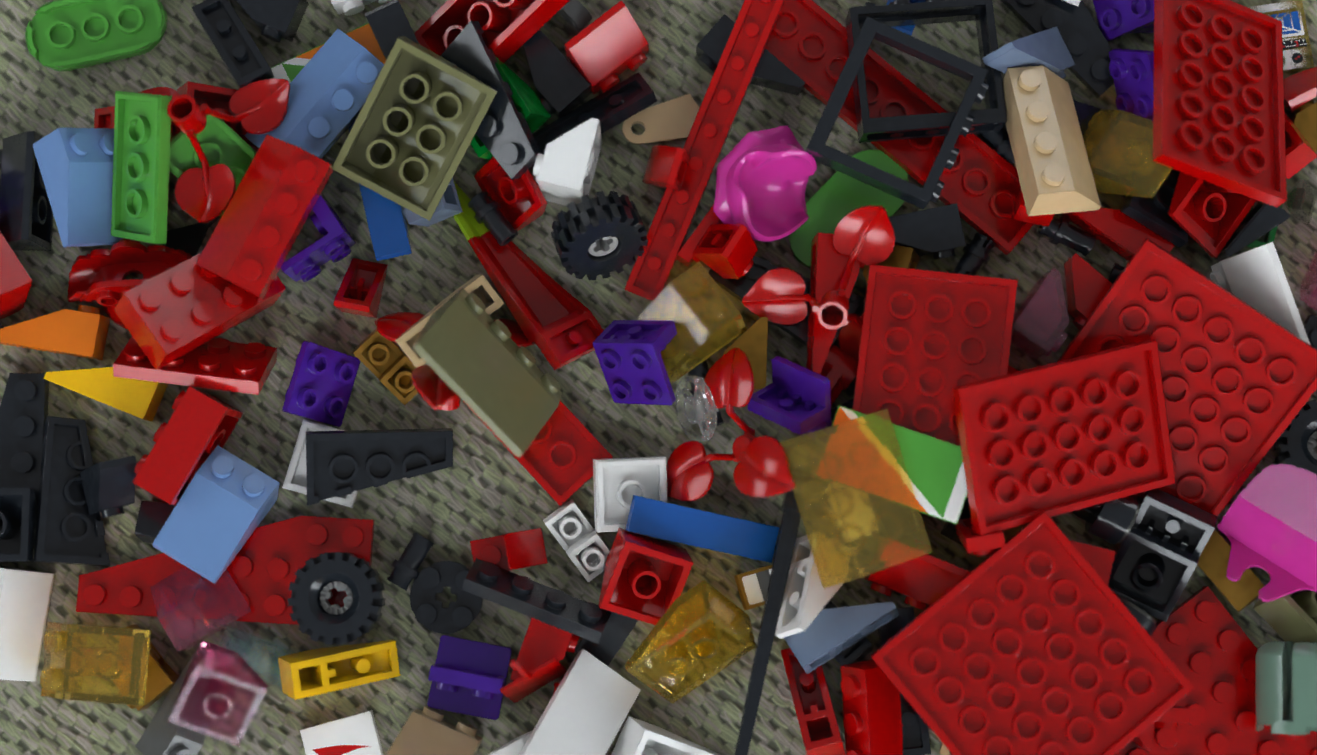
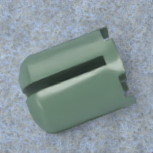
[1256,641,1317,735]

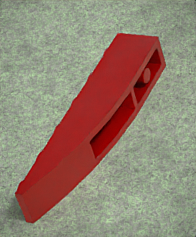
[840,659,903,755]

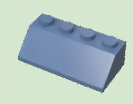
[244,29,384,159]

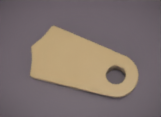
[622,94,700,145]

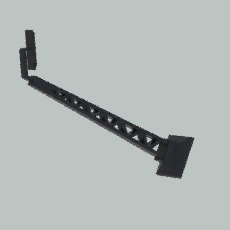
[734,473,830,755]

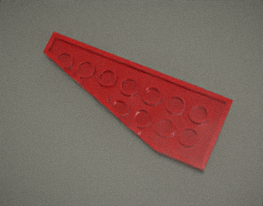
[76,516,375,625]

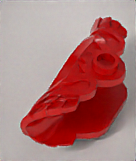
[67,238,193,329]

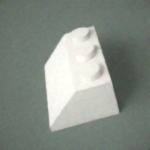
[533,118,602,206]
[1210,242,1310,344]
[0,565,55,682]

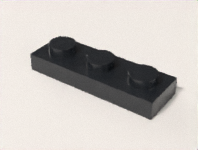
[191,0,274,88]

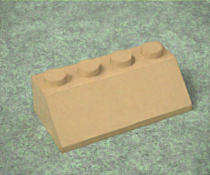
[1002,65,1101,216]

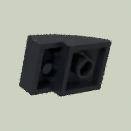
[1108,488,1218,622]

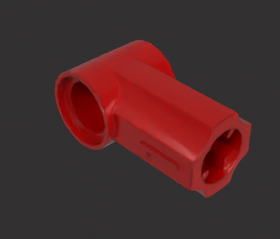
[820,344,858,406]

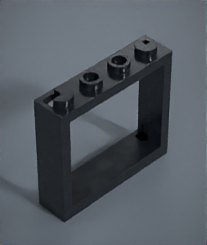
[845,0,1007,143]
[806,17,989,209]

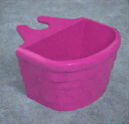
[1217,464,1317,602]

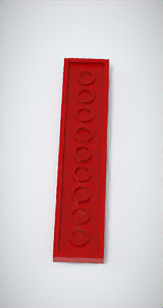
[765,0,1034,255]

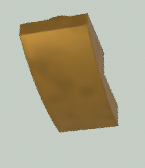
[352,328,418,406]
[1197,530,1264,613]

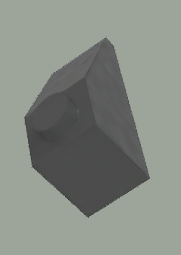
[136,651,225,755]

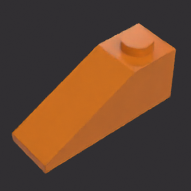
[0,305,110,360]

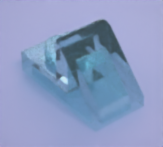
[213,625,296,686]

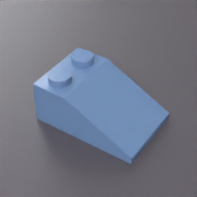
[32,128,122,247]
[153,445,280,584]

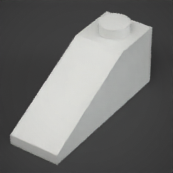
[775,530,852,639]

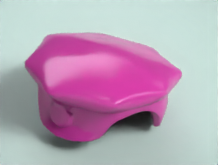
[713,125,817,242]

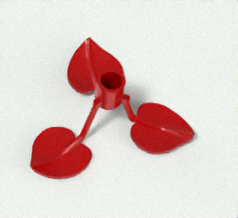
[138,78,290,223]
[742,205,895,360]
[375,312,536,411]
[666,347,796,502]

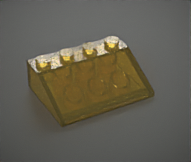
[780,409,932,588]

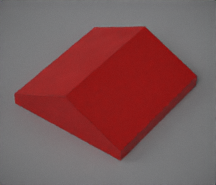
[474,156,548,231]

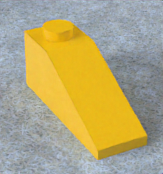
[43,367,168,422]
[278,640,400,700]

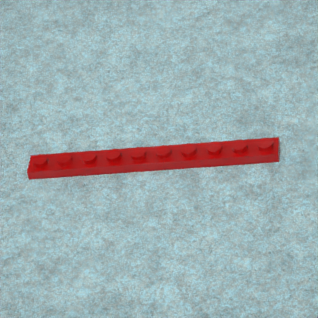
[624,0,785,303]

